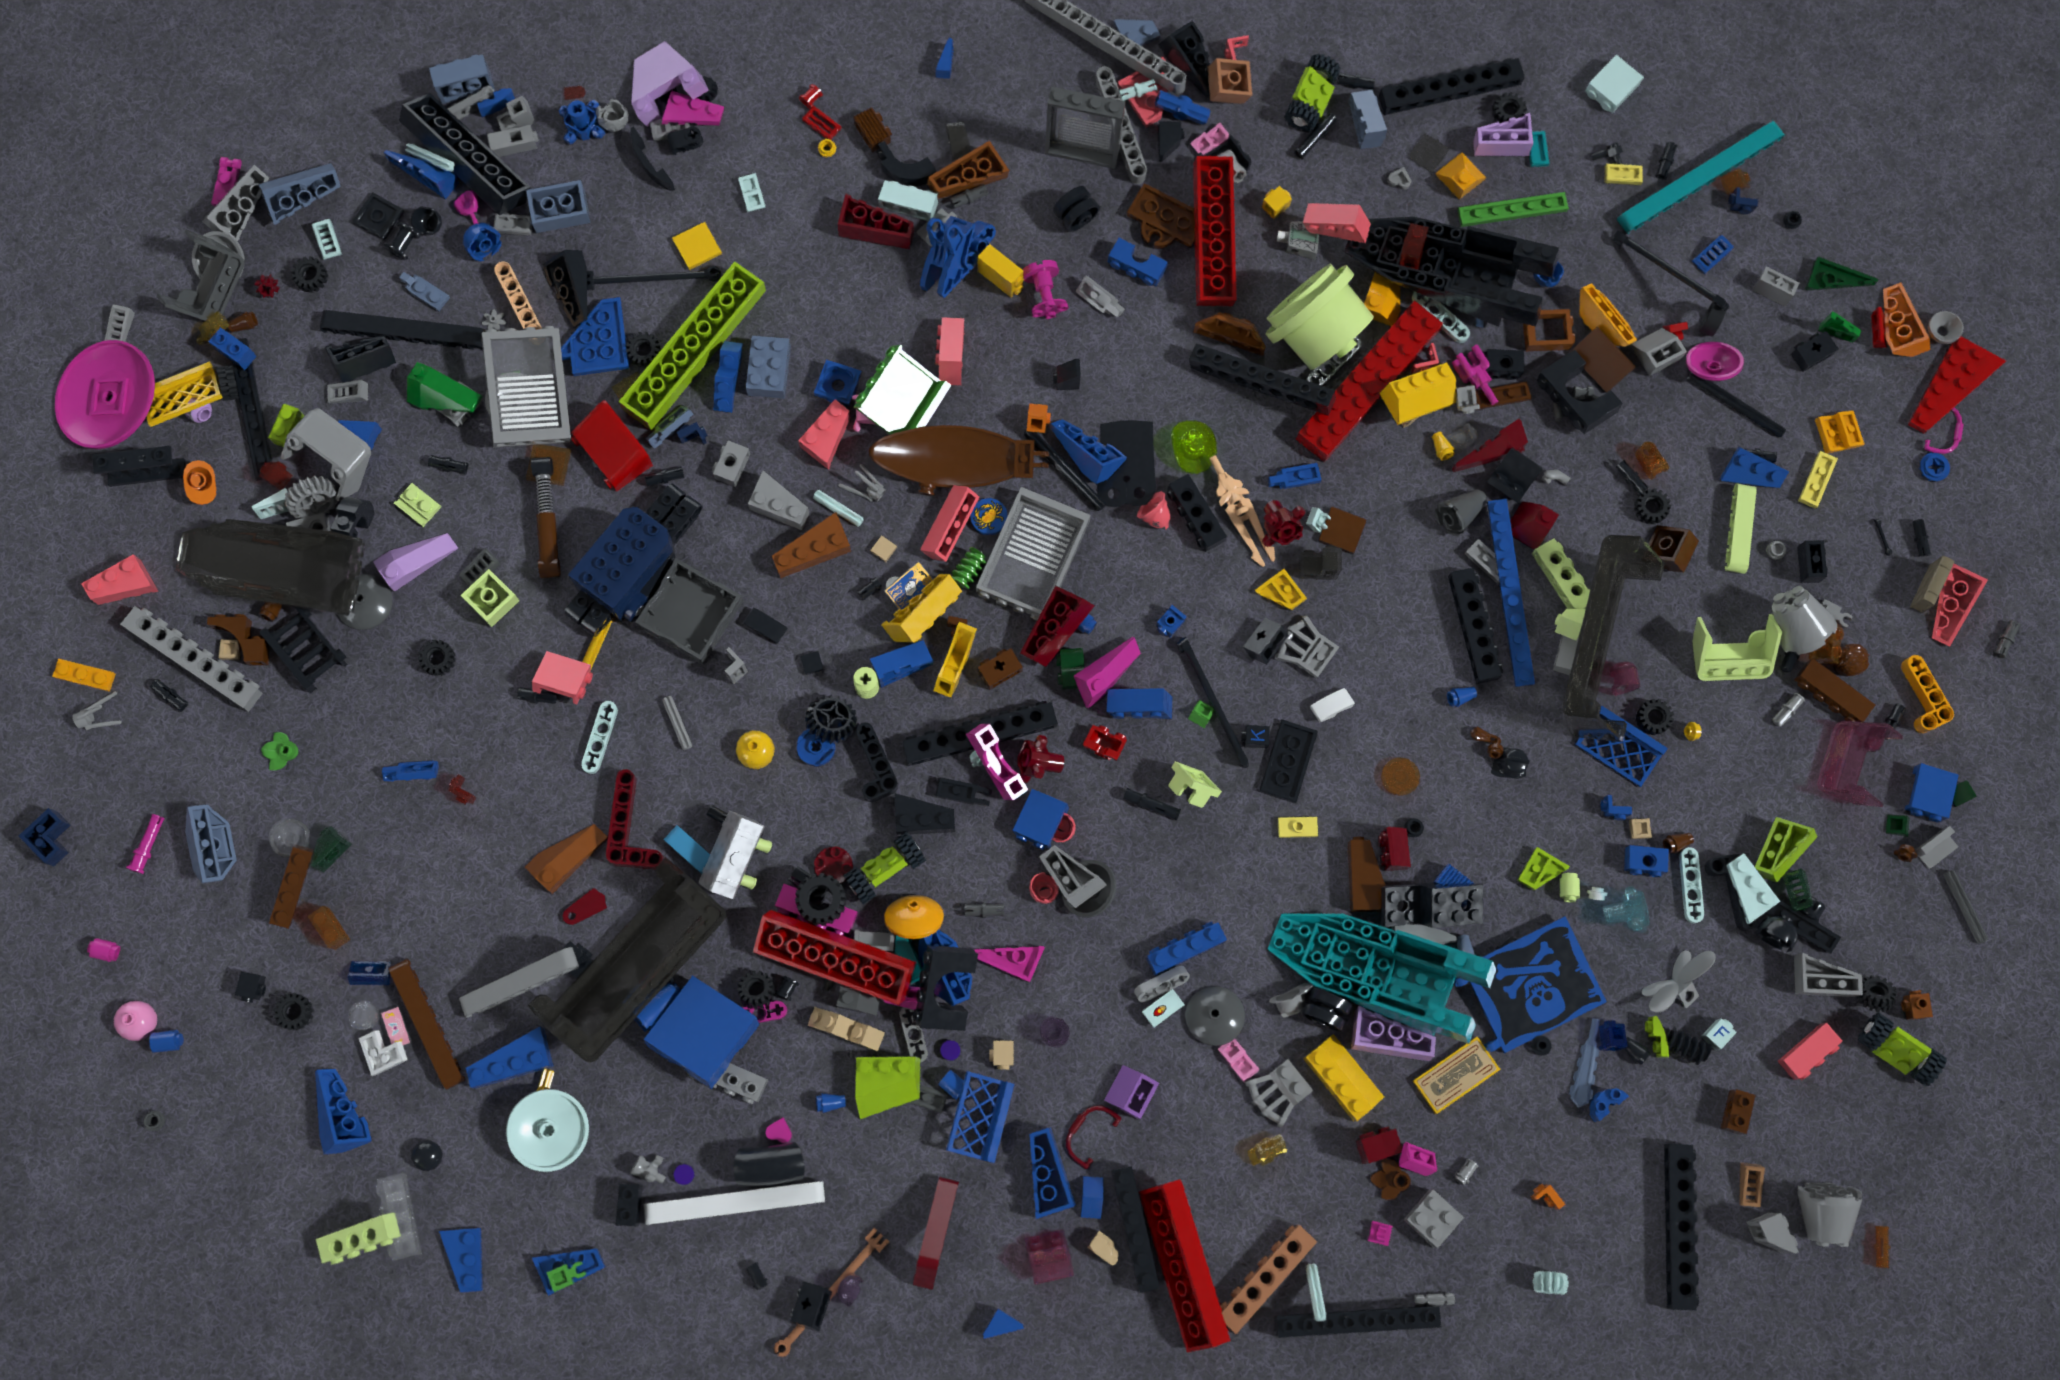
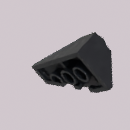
[1158,20,1210,98]

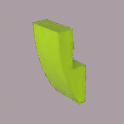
[1645,1016,1669,1058]

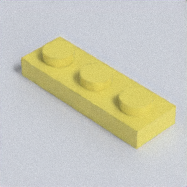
[1798,451,1838,509]

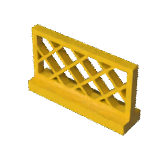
[146,361,223,427]

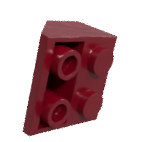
[1378,827,1411,871]

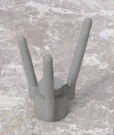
[838,464,886,502]
[73,691,122,730]

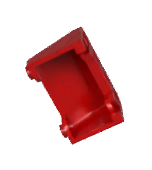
[571,400,653,492]

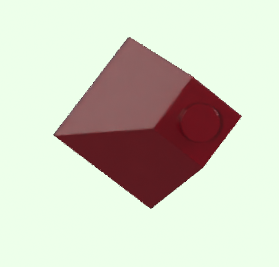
[1510,501,1559,550]

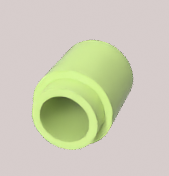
[1560,873,1580,903]

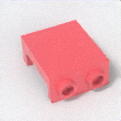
[532,651,593,705]

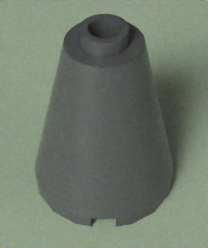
[1435,489,1487,536]

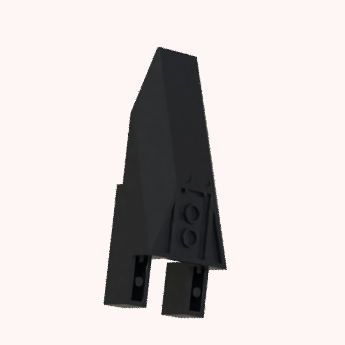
[1344,216,1559,327]

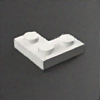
[359,1030,408,1076]

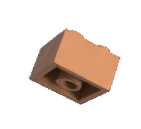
[1208,58,1252,104]

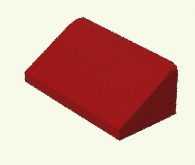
[1871,307,1887,348]

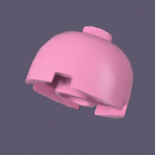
[114,1001,157,1041]

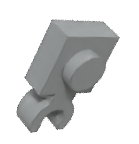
[1821,599,1852,628]

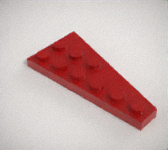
[1908,336,2006,434]

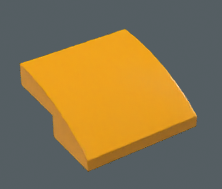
[1815,410,1865,454]

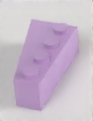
[1351,1006,1436,1061]

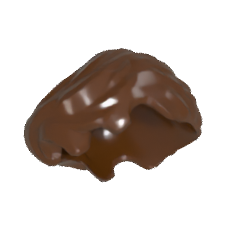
[1833,644,1869,677]

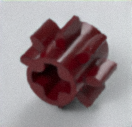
[255,274,279,298]

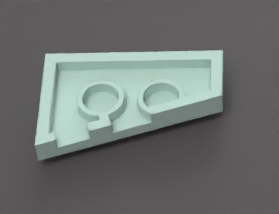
[1726,853,1780,924]

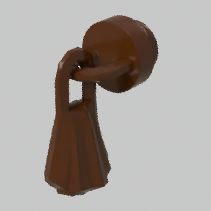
[1470,727,1503,759]

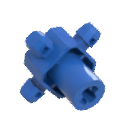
[558,100,605,145]

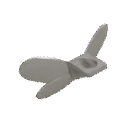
[1642,951,1716,1013]

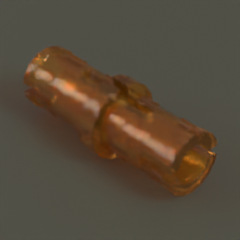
[1874,1226,1891,1268]

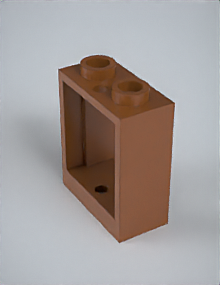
[1523,309,1575,351]

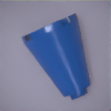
[626,983,681,1032]

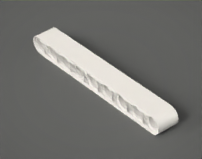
[644,1181,825,1225]

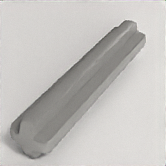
[662,696,692,750]

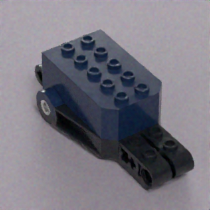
[564,483,703,637]

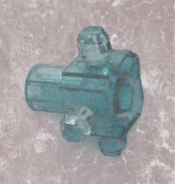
[1603,886,1650,933]

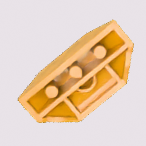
[1579,283,1637,347]

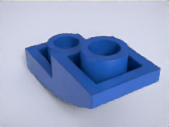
[477,88,515,117]

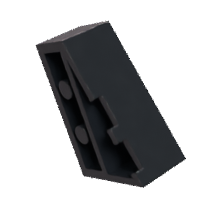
[895,793,955,835]

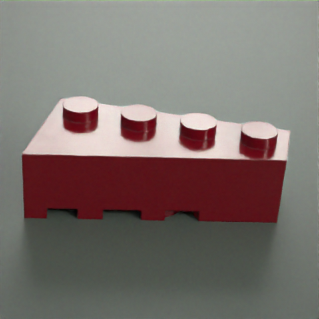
[838,194,914,249]
[1020,585,1095,667]

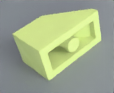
[1555,609,1594,641]

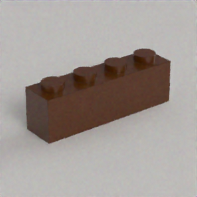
[1794,658,1876,726]
[269,845,315,929]

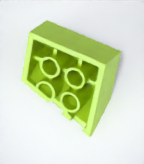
[855,1057,920,1119]

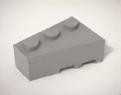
[748,471,809,530]
[1039,845,1107,908]

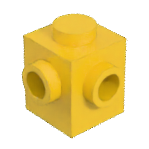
[1261,186,1292,219]

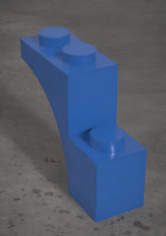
[713,341,743,413]

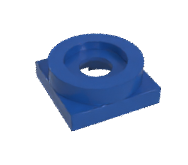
[814,360,862,407]

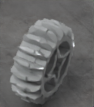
[285,475,338,519]

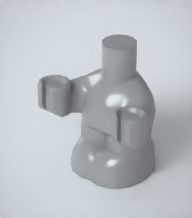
[630,1155,666,1184]

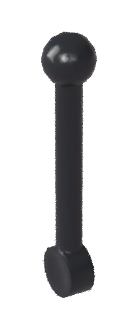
[1874,519,1892,556]

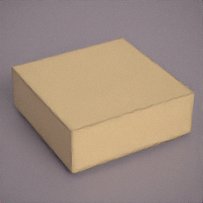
[871,536,897,562]
[219,640,241,660]
[1629,818,1652,839]

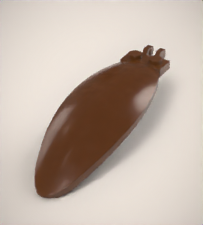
[869,425,1049,488]

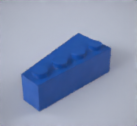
[466,1027,553,1089]
[1030,1127,1076,1219]

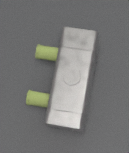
[698,810,772,899]

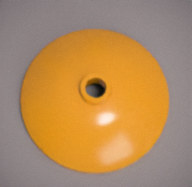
[884,895,944,939]

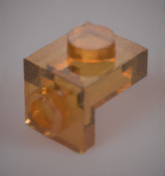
[1719,168,1751,195]

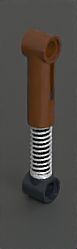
[531,457,561,578]

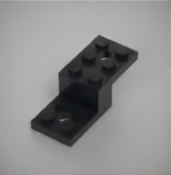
[1381,883,1483,928]

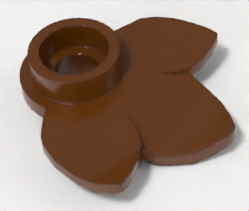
[1370,1159,1411,1200]

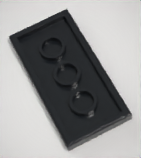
[1259,719,1318,804]

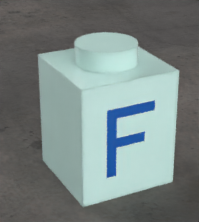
[1701,1018,1737,1051]

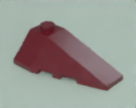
[1452,419,1528,472]

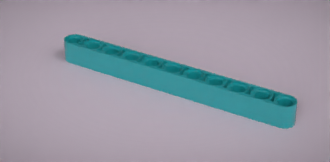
[1617,121,1785,234]

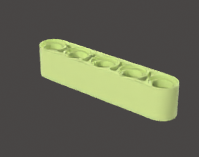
[1725,484,1756,574]

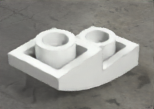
[1310,688,1355,722]

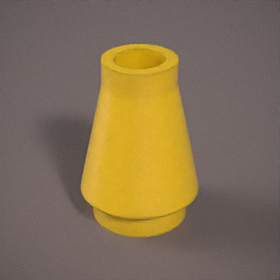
[1432,432,1455,461]

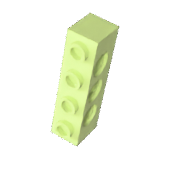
[1532,538,1596,609]
[316,1212,401,1265]

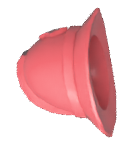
[1137,491,1170,529]

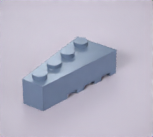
[258,163,341,225]

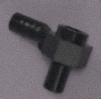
[1591,142,1623,164]

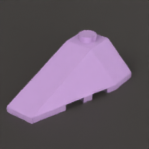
[373,533,458,592]

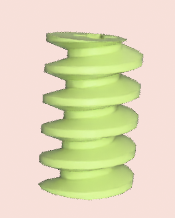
[853,667,879,699]

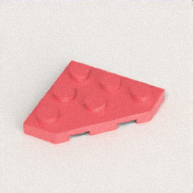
[1117,57,1168,127]

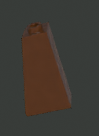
[1348,837,1385,912]

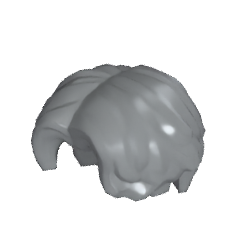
[596,99,628,132]

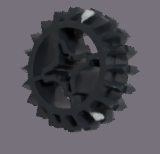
[805,694,857,745]

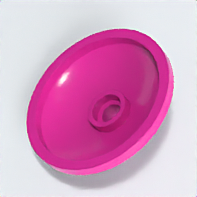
[1686,342,1744,381]

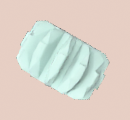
[1533,1271,1568,1295]

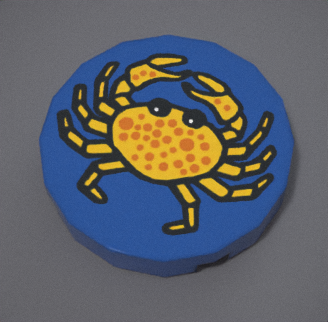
[970,498,1008,535]

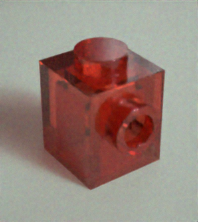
[259,461,293,491]

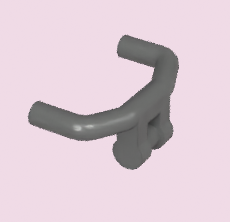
[1554,386,1599,421]

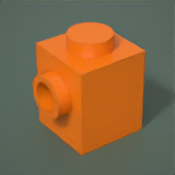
[1027,404,1051,433]

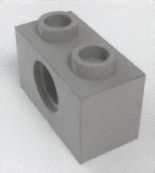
[712,441,750,487]

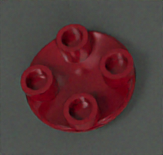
[814,846,853,884]

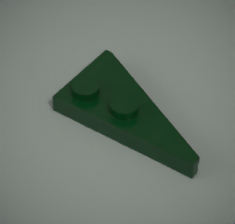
[1805,257,1878,291]

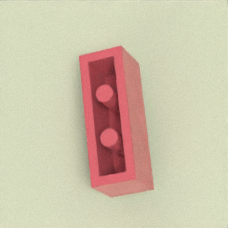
[1777,1022,1842,1080]

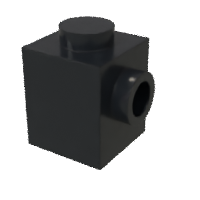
[235,971,266,1003]

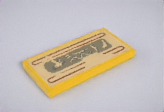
[1413,1036,1501,1114]

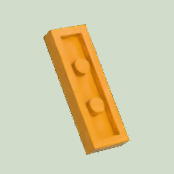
[52,658,116,692]

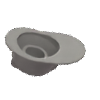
[1269,982,1313,1017]

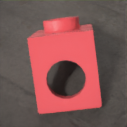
[1224,35,1249,60]
[1411,343,1439,374]

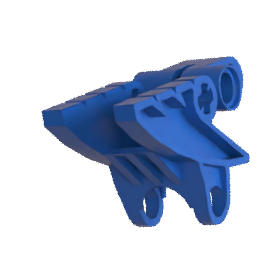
[920,216,996,298]

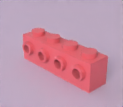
[920,485,979,562]

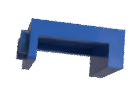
[1904,763,1959,823]
[1013,789,1069,850]

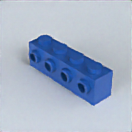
[1146,921,1227,976]

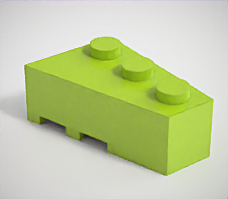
[1755,817,1817,882]

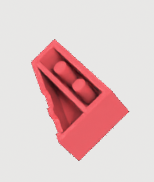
[798,400,851,470]

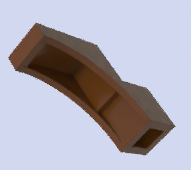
[207,614,270,666]

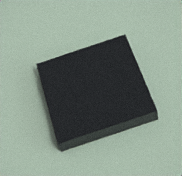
[352,192,404,240]

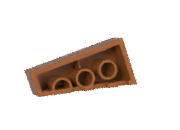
[927,141,1009,199]
[772,512,851,579]

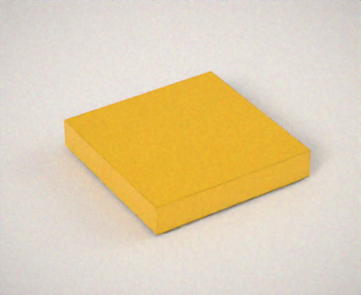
[672,222,722,270]

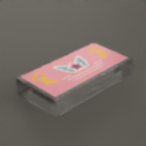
[380,1006,413,1047]

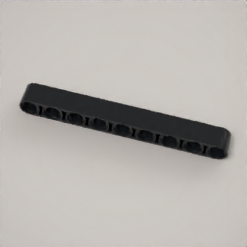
[319,310,486,351]

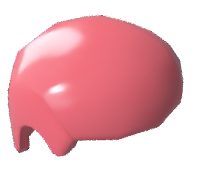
[1052,813,1076,843]
[1029,872,1059,904]

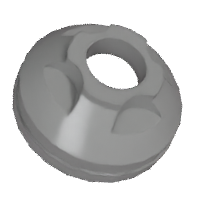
[1928,311,1963,344]

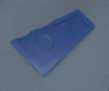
[1720,446,1789,488]
[439,1228,482,1292]
[532,1249,605,1296]

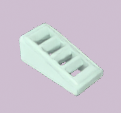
[312,219,342,260]
[251,488,288,519]

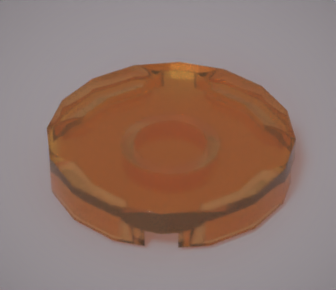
[1381,757,1420,796]

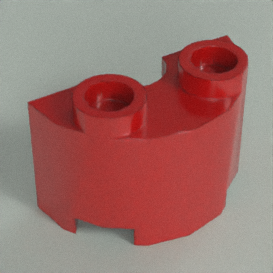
[1083,725,1127,761]

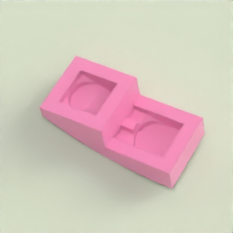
[1190,123,1230,155]
[1218,1039,1259,1083]

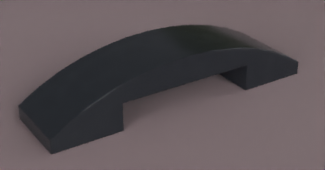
[630,126,675,191]

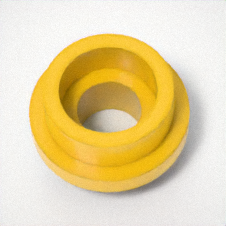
[818,139,836,157]
[1684,722,1701,741]

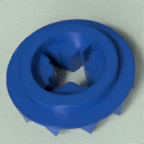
[1919,453,1950,482]

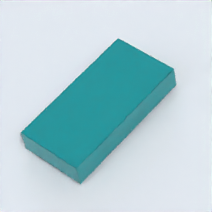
[1529,131,1550,167]

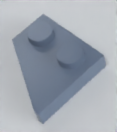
[1113,19,1161,46]

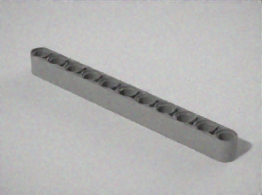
[1024,0,1186,94]

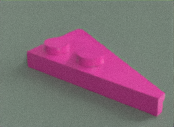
[974,946,1045,983]

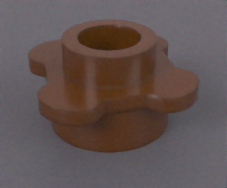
[1894,844,1918,862]

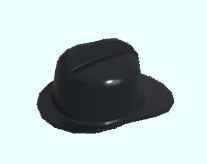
[1491,747,1530,779]

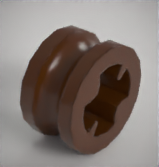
[918,483,936,496]

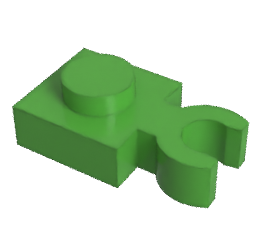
[547,1262,586,1292]

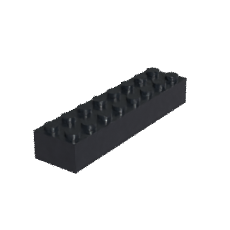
[399,93,531,215]

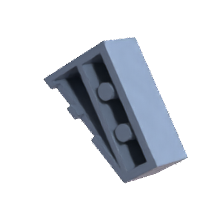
[1349,90,1387,149]

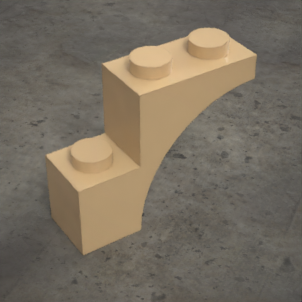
[807,1007,885,1051]

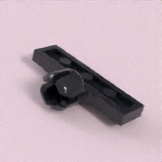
[1764,895,1841,954]

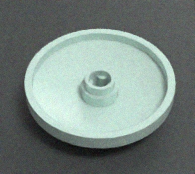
[506,1089,589,1172]

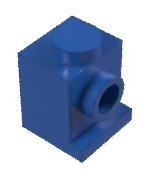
[1156,605,1186,638]

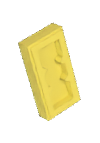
[1605,164,1643,185]
[1278,817,1318,838]

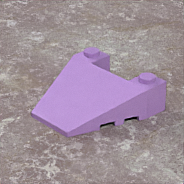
[631,41,709,127]

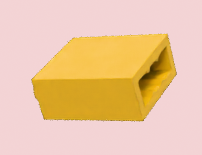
[977,244,1024,298]

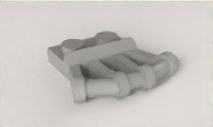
[1274,615,1339,678]
[1245,1059,1313,1128]

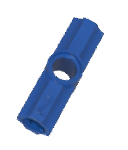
[1155,90,1210,125]

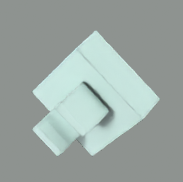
[1306,507,1331,533]

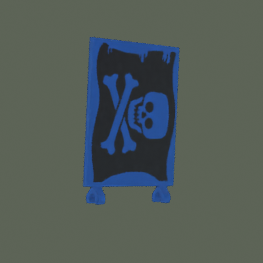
[1454,916,1607,1053]

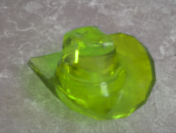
[1171,421,1217,474]

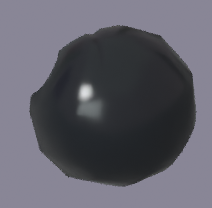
[411,206,442,235]
[411,1140,443,1171]

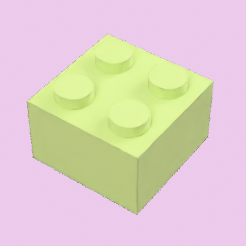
[461,569,520,627]

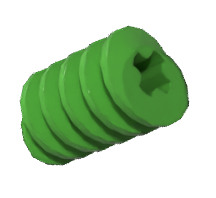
[951,547,987,589]

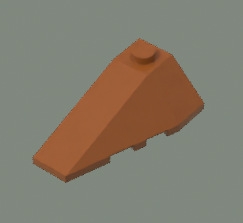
[525,824,608,894]

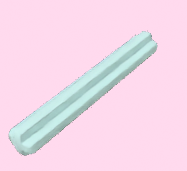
[405,143,455,171]

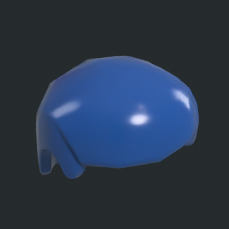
[1533,262,1564,287]

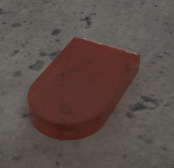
[564,86,586,100]

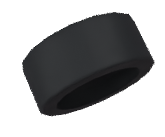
[1699,302,1727,337]

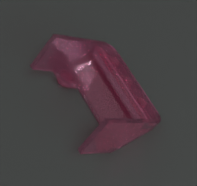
[1817,721,1903,807]

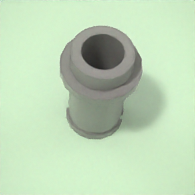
[1454,1159,1478,1186]

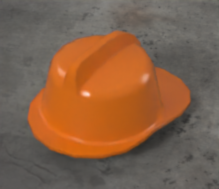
[183,460,216,505]

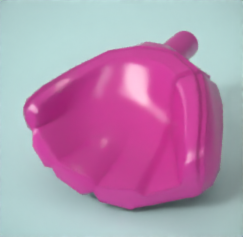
[454,190,478,224]

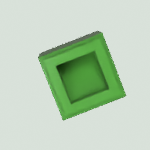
[1188,700,1215,728]

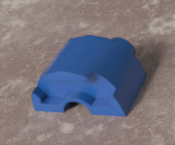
[1589,1088,1629,1122]

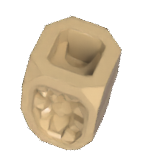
[1087,1231,1119,1265]

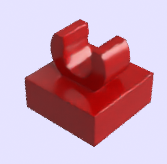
[1663,322,1688,340]

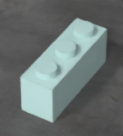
[878,180,938,221]

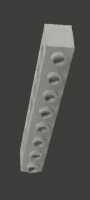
[120,606,263,712]

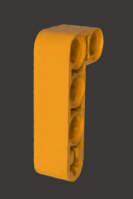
[1901,655,1954,734]

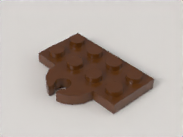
[1127,183,1195,249]

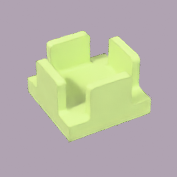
[1168,761,1222,808]

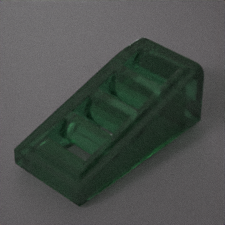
[1783,869,1813,912]

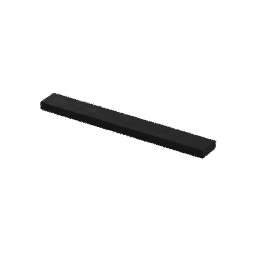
[232,338,276,481]

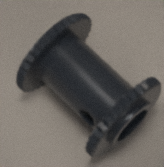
[384,222,421,260]

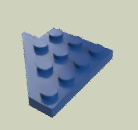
[561,297,629,376]

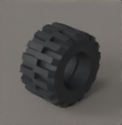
[795,873,846,926]

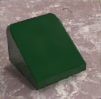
[1953,780,1977,807]
[1886,815,1909,837]

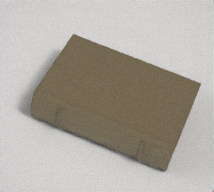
[1910,556,1955,613]

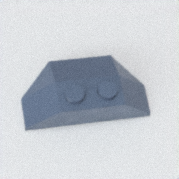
[185,804,237,883]

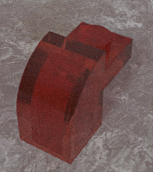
[1400,223,1429,270]

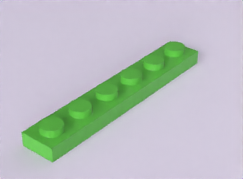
[1457,192,1569,227]

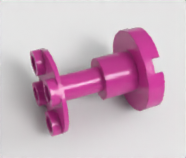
[1023,260,1069,319]

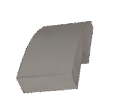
[650,119,690,140]

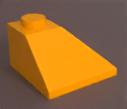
[1435,152,1486,200]

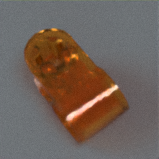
[1635,442,1669,480]

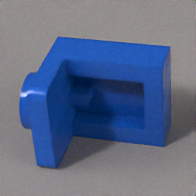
[1601,795,1632,820]

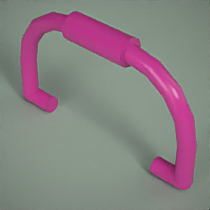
[1924,407,1964,454]

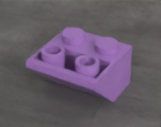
[1104,1065,1159,1120]

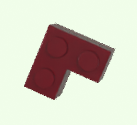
[1355,1126,1403,1164]

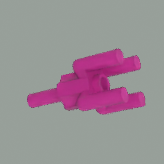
[1451,344,1498,405]

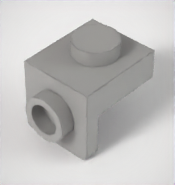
[1456,385,1480,414]

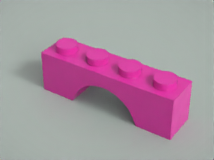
[966,724,1028,800]
[775,884,858,936]

